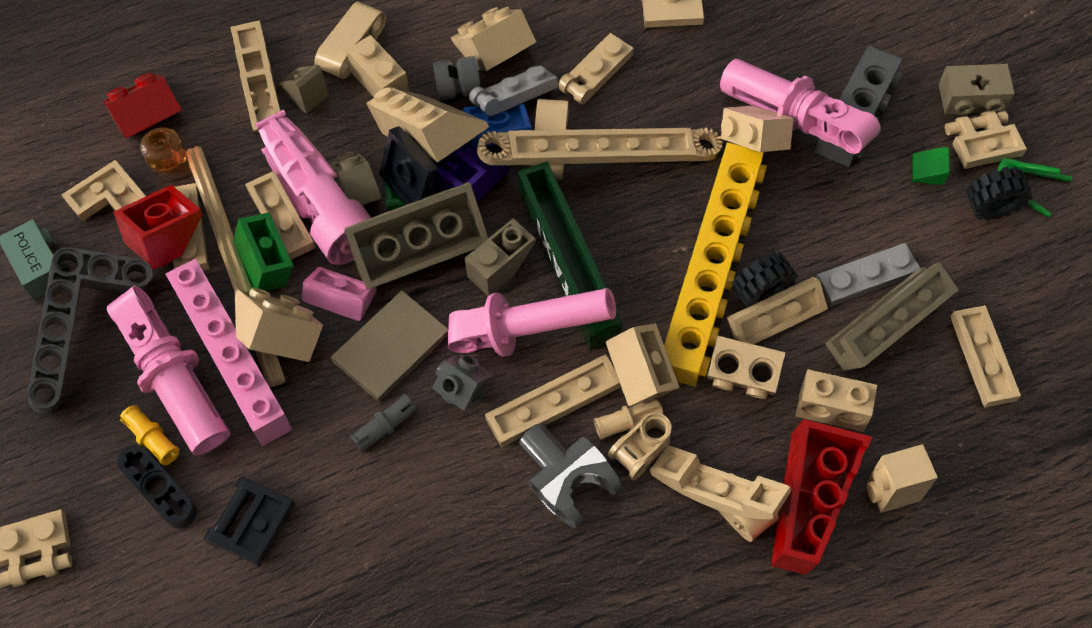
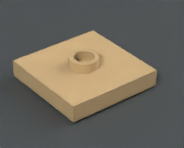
[642,0,704,28]

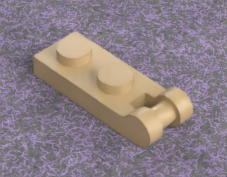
[558,33,634,105]

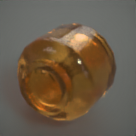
[140,127,186,174]

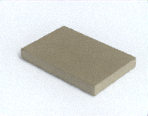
[331,290,448,403]

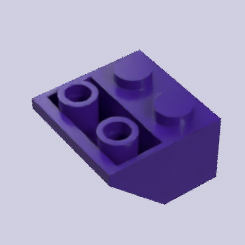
[433,141,509,203]

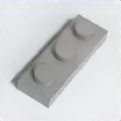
[816,243,920,307]

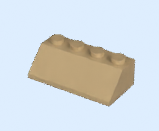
[366,87,489,162]

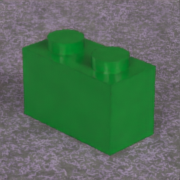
[233,212,293,291]

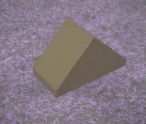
[275,65,329,114]

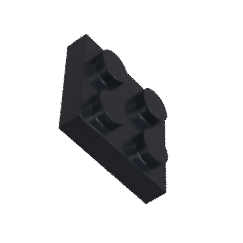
[379,126,438,205]

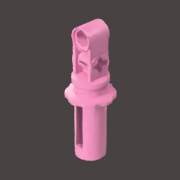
[720,59,881,154]
[107,285,230,456]

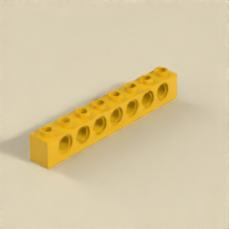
[664,142,767,387]

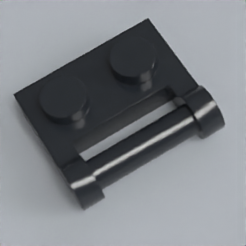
[203,476,295,567]

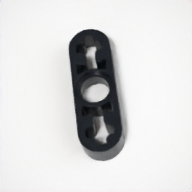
[118,445,196,528]

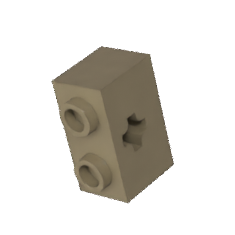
[939,64,1015,115]

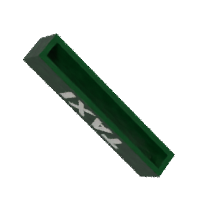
[518,161,622,351]

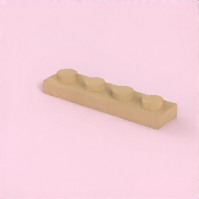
[485,354,621,448]

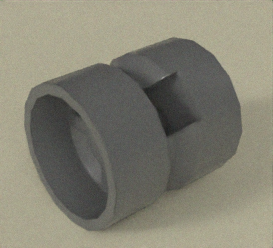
[433,56,480,102]

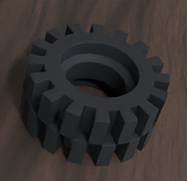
[966,167,1032,221]
[732,252,798,308]

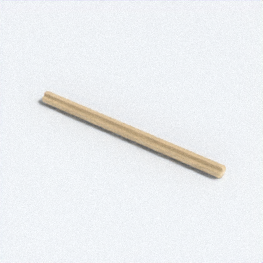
[186,146,285,387]

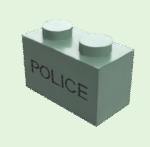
[0,219,69,301]

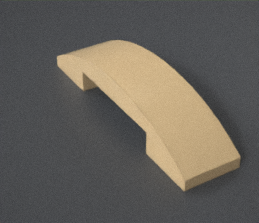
[650,445,791,519]

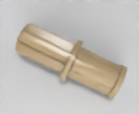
[593,399,663,440]

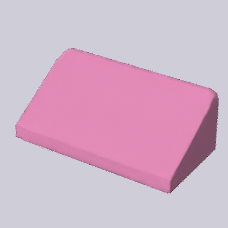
[302,267,377,321]

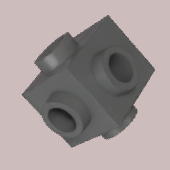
[432,353,494,411]

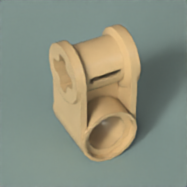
[607,412,672,480]

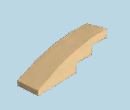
[230,20,281,132]

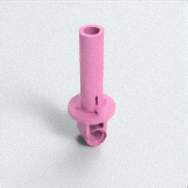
[448,288,616,357]

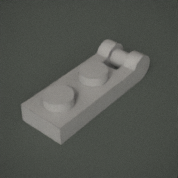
[469,65,558,116]

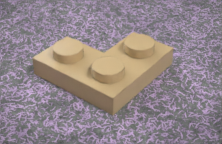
[62,160,146,221]

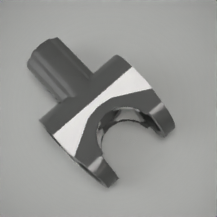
[519,423,622,528]

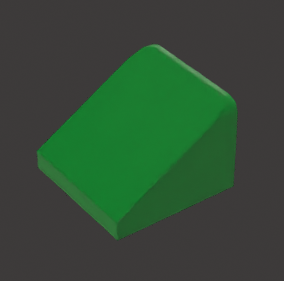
[912,147,950,185]

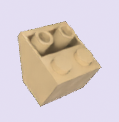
[451,7,536,71]
[235,287,323,362]

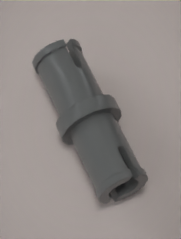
[350,393,418,453]

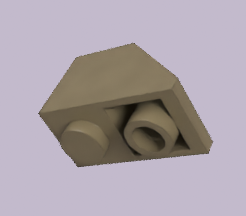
[330,151,382,205]
[465,218,536,296]

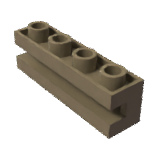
[825,263,958,371]

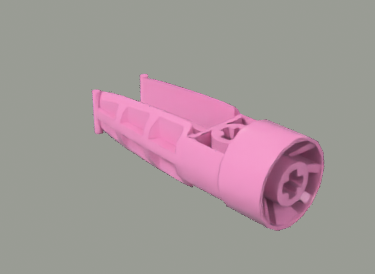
[255,110,371,265]

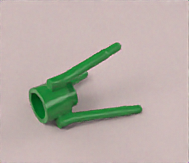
[998,157,1073,217]

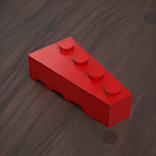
[771,419,872,575]

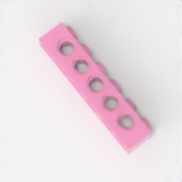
[166,258,293,447]

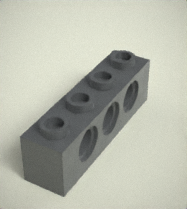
[815,45,903,167]

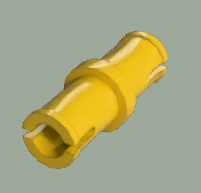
[120,405,180,465]

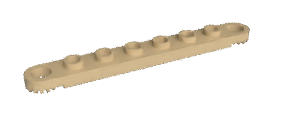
[477,128,723,165]

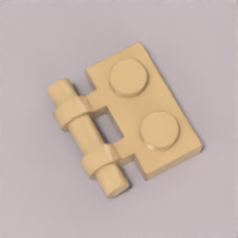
[945,110,1027,169]
[0,509,73,588]

